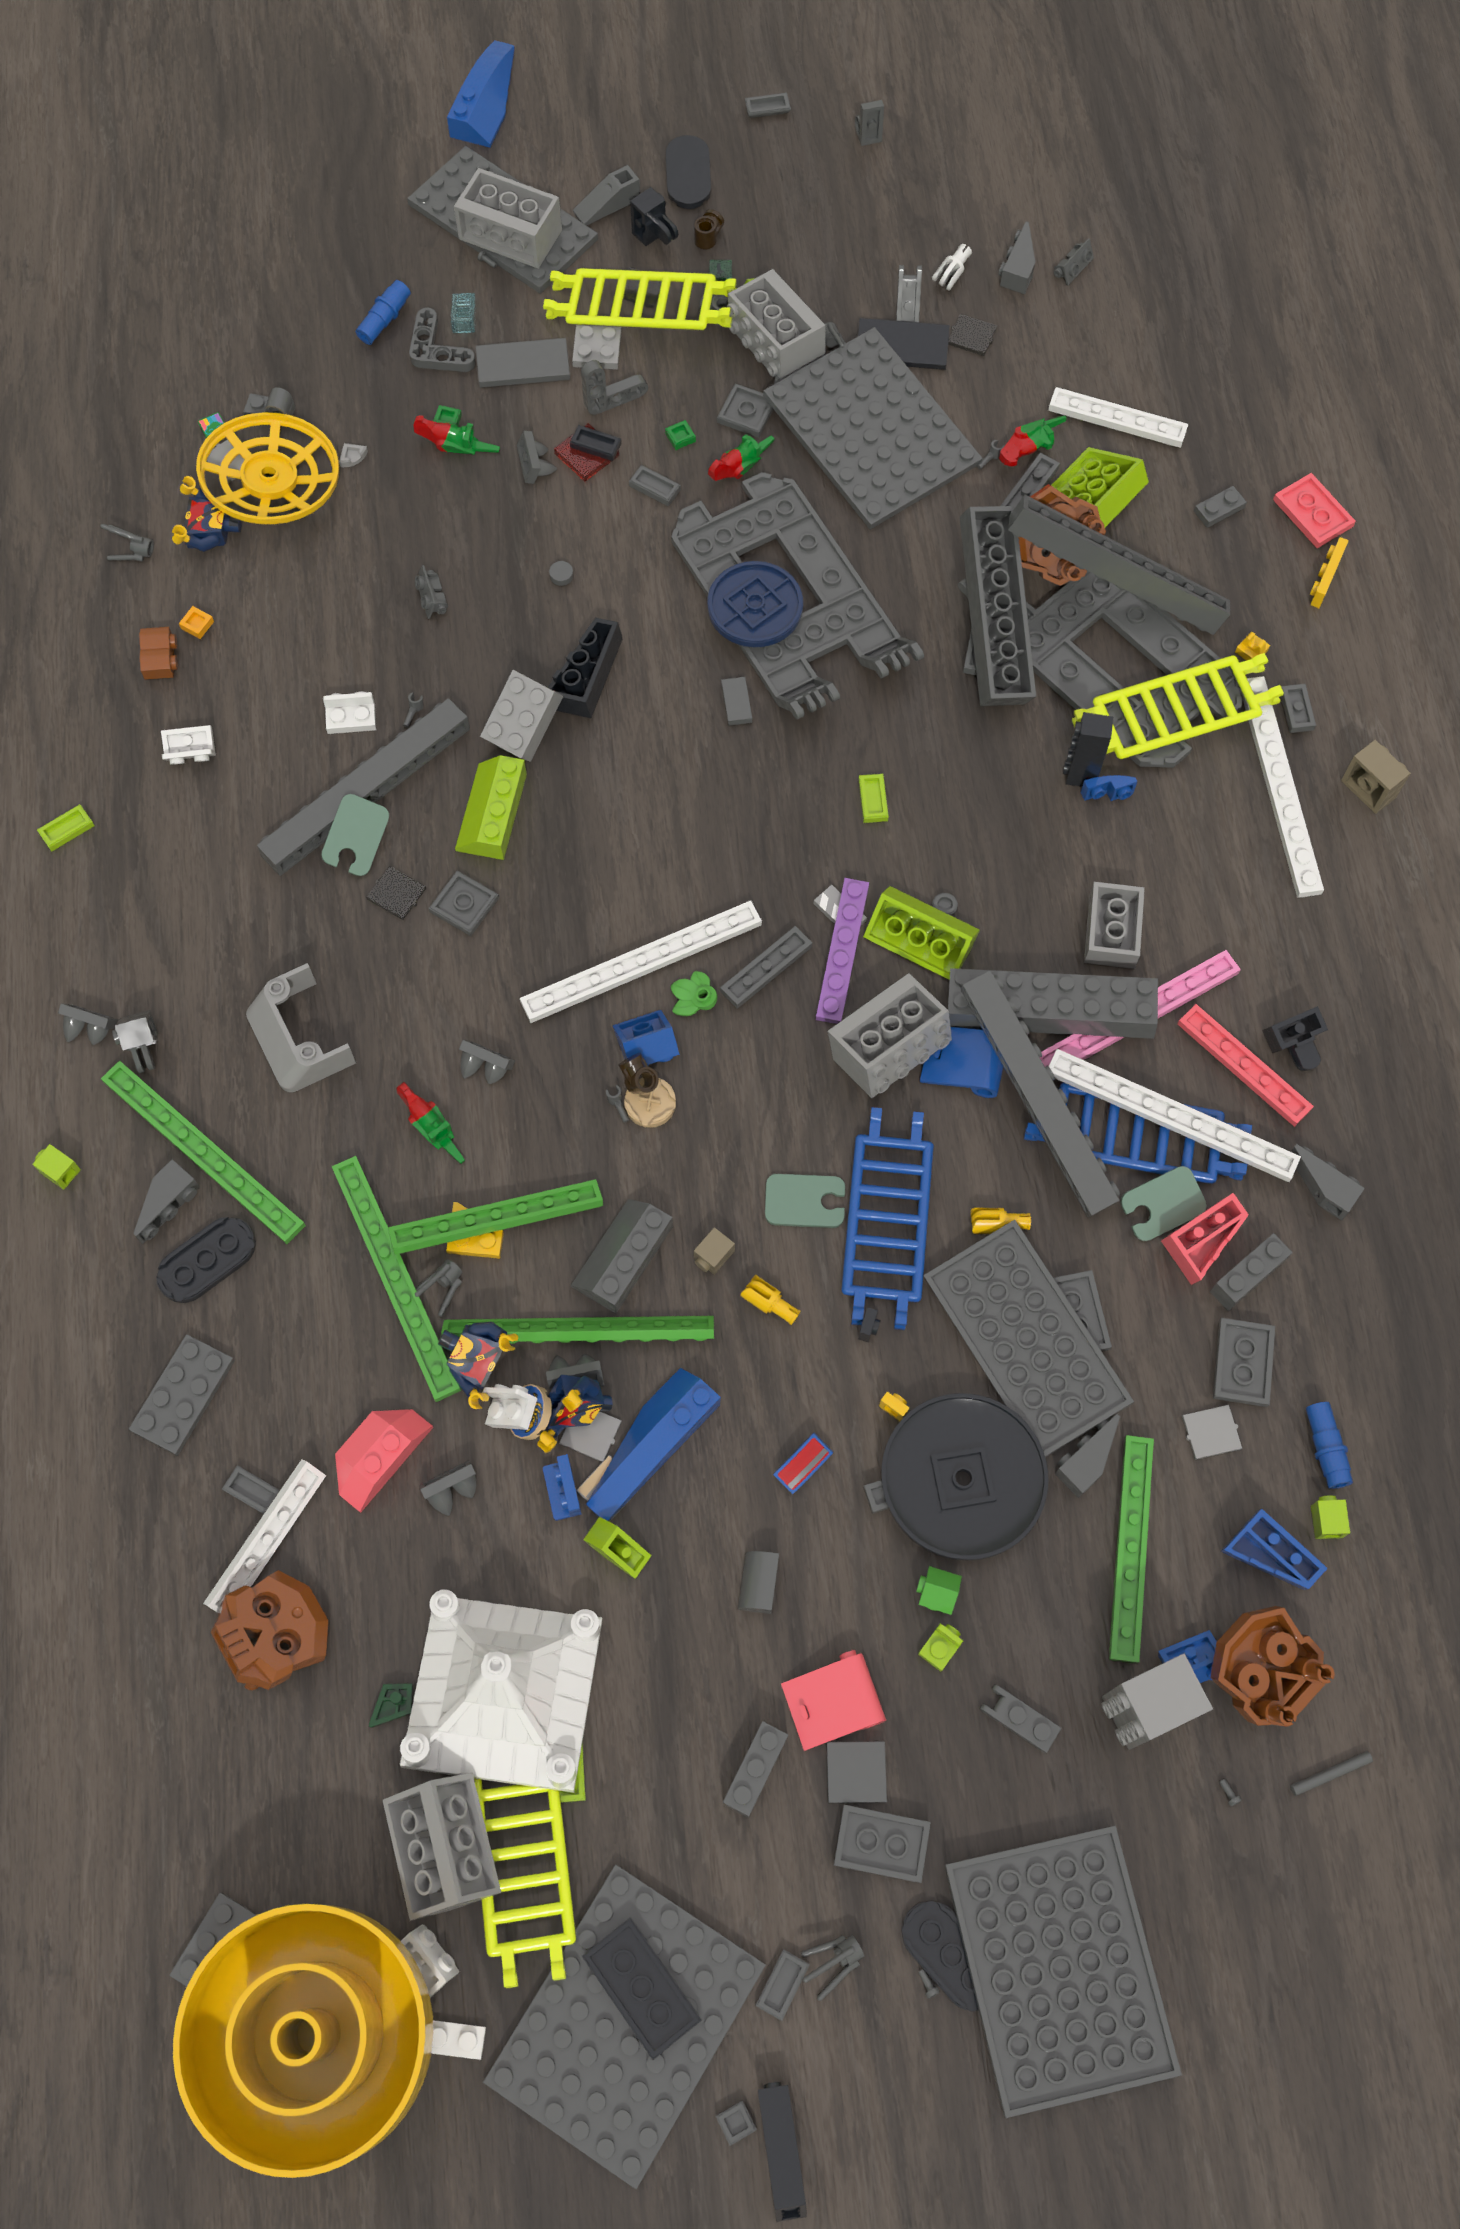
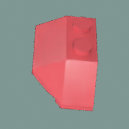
[335,1409,433,1513]

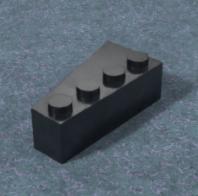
[546,618,623,718]

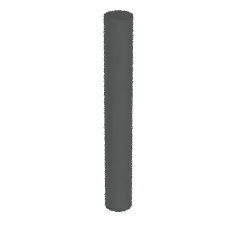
[1290,1751,1373,1796]

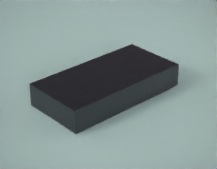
[570,425,622,461]

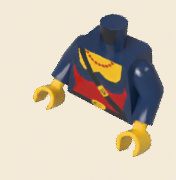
[172,476,242,552]
[438,1322,518,1409]
[537,1375,612,1453]

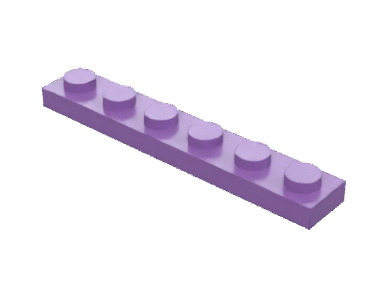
[816,878,869,1024]

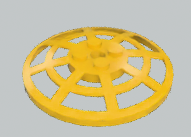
[196,412,339,524]

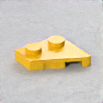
[446,1202,504,1259]

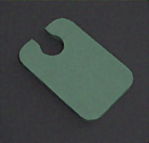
[321,794,389,876]
[1120,1166,1207,1241]
[765,1174,845,1228]

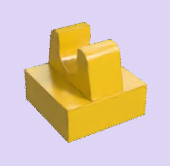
[1235,632,1270,661]

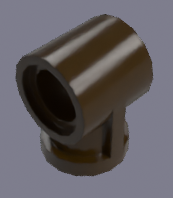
[694,209,724,250]
[618,1053,659,1094]

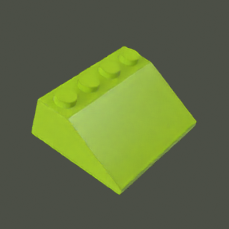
[1051,447,1149,527]

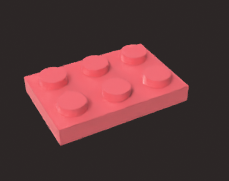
[1273,473,1356,548]

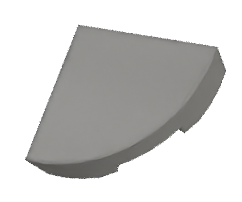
[339,443,368,467]

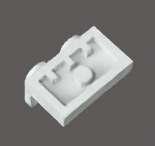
[323,691,376,734]
[482,1384,538,1430]
[401,1924,459,1998]

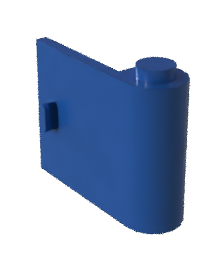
[920,1027,1003,1098]

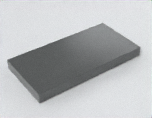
[476,338,570,388]

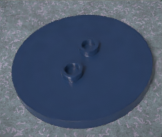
[707,561,803,647]

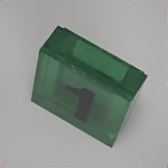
[710,260,732,281]

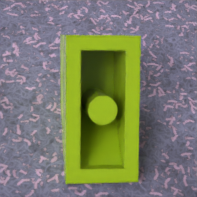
[583,1517,651,1579]

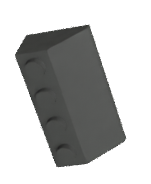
[571,1199,673,1314]

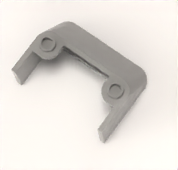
[246,963,356,1092]

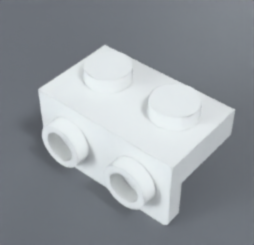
[161,725,216,765]

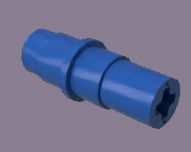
[355,280,411,345]
[1306,1402,1353,1489]

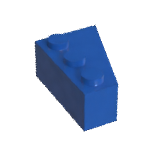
[1220,1509,1328,1590]

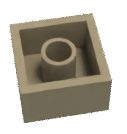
[1341,740,1411,814]

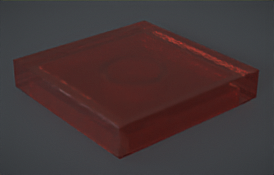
[554,423,619,482]

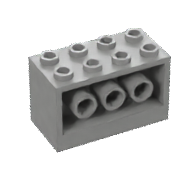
[454,168,562,269]
[727,269,826,381]
[828,973,952,1098]
[1101,1654,1213,1750]
[383,1773,501,1921]

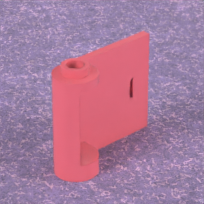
[781,1650,886,1751]

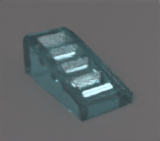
[451,293,475,333]

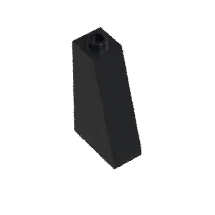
[758,2082,807,2222]

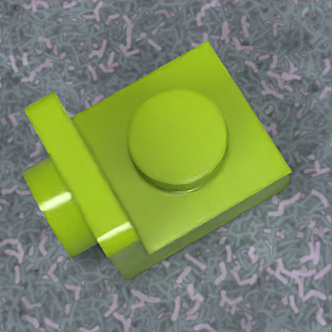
[918,1624,963,1672]

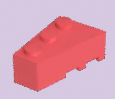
[1161,1193,1249,1285]

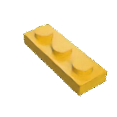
[1310,537,1349,608]

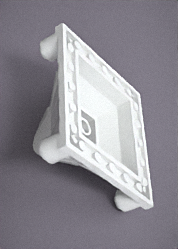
[400,1590,602,1793]

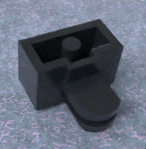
[630,187,679,246]
[1262,1006,1328,1071]

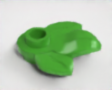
[671,971,717,1016]

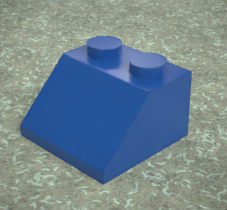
[612,1010,680,1066]

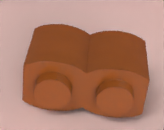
[139,627,178,680]

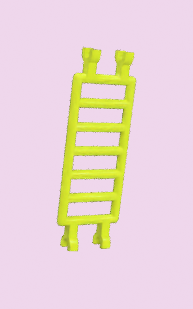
[543,268,737,330]
[1072,653,1284,759]
[474,1778,576,1988]

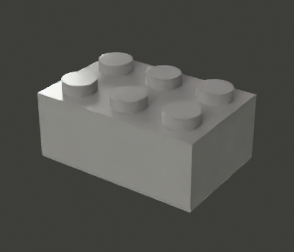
[480,670,563,762]
[1084,882,1145,969]

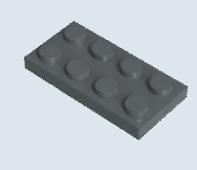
[128,1334,235,1456]

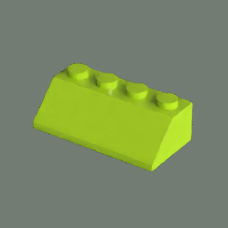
[455,755,527,860]
[863,886,980,980]

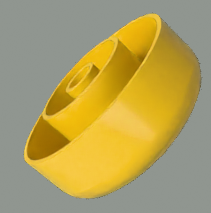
[173,1904,433,2178]

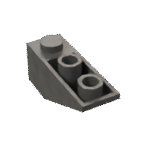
[573,165,640,226]
[998,222,1035,294]
[1291,1144,1365,1221]
[133,1160,200,1244]
[1055,1414,1120,1498]

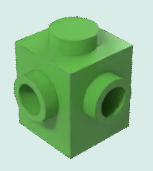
[916,1566,962,1615]

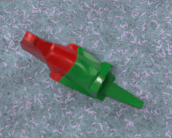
[413,416,500,455]
[999,416,1067,466]
[708,434,775,481]
[396,1082,465,1164]

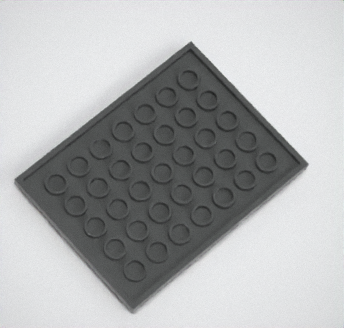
[763,327,983,530]
[944,1826,1182,2118]
[483,1865,766,2189]

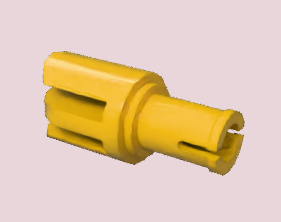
[970,1207,1031,1234]
[741,1275,801,1325]

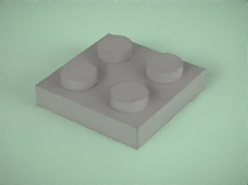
[572,325,622,369]

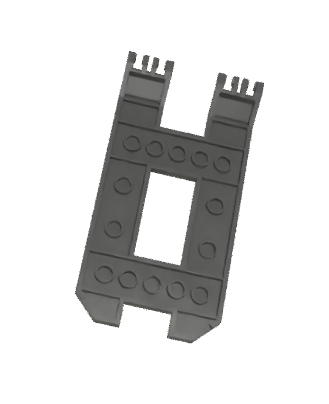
[671,472,924,720]
[958,513,1242,768]

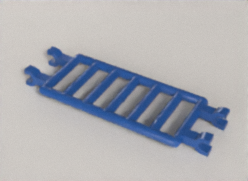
[1024,1082,1252,1184]
[841,1107,934,1330]

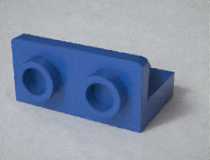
[543,1454,582,1521]
[1158,1630,1217,1683]

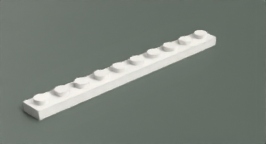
[1240,676,1324,898]
[520,901,762,1023]
[1049,1049,1301,1182]

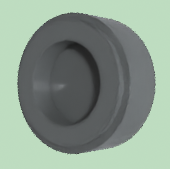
[549,561,573,586]
[932,893,958,916]

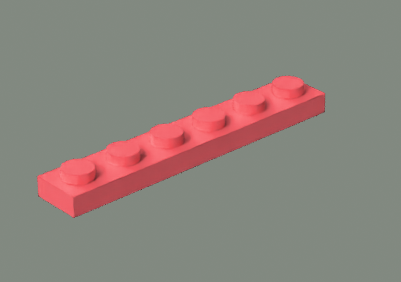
[1177,1004,1314,1127]

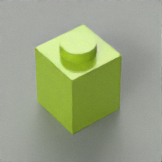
[32,1144,81,1190]
[1311,1496,1350,1539]

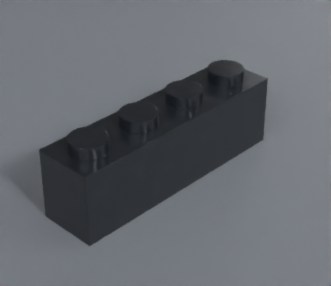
[1062,712,1114,787]

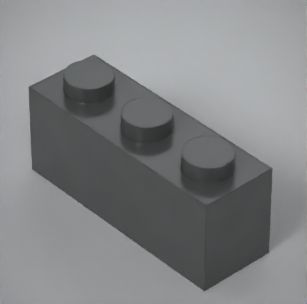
[1210,1233,1293,1312]
[723,1721,788,1818]

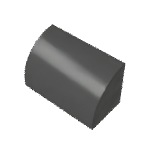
[738,1551,779,1614]

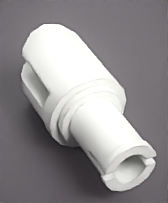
[932,244,972,290]

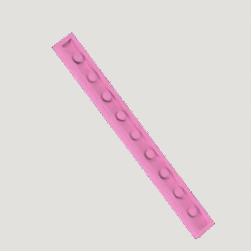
[1040,950,1241,1067]

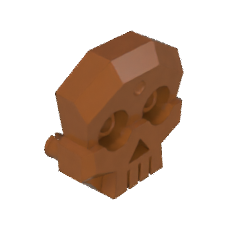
[1019,484,1106,586]
[211,1570,328,1690]
[1210,1606,1335,1727]

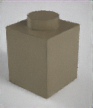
[694,1227,735,1275]

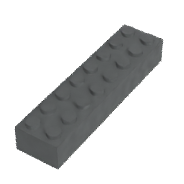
[960,506,1036,706]
[948,968,1158,1039]

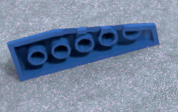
[447,40,515,148]
[586,1368,721,1521]

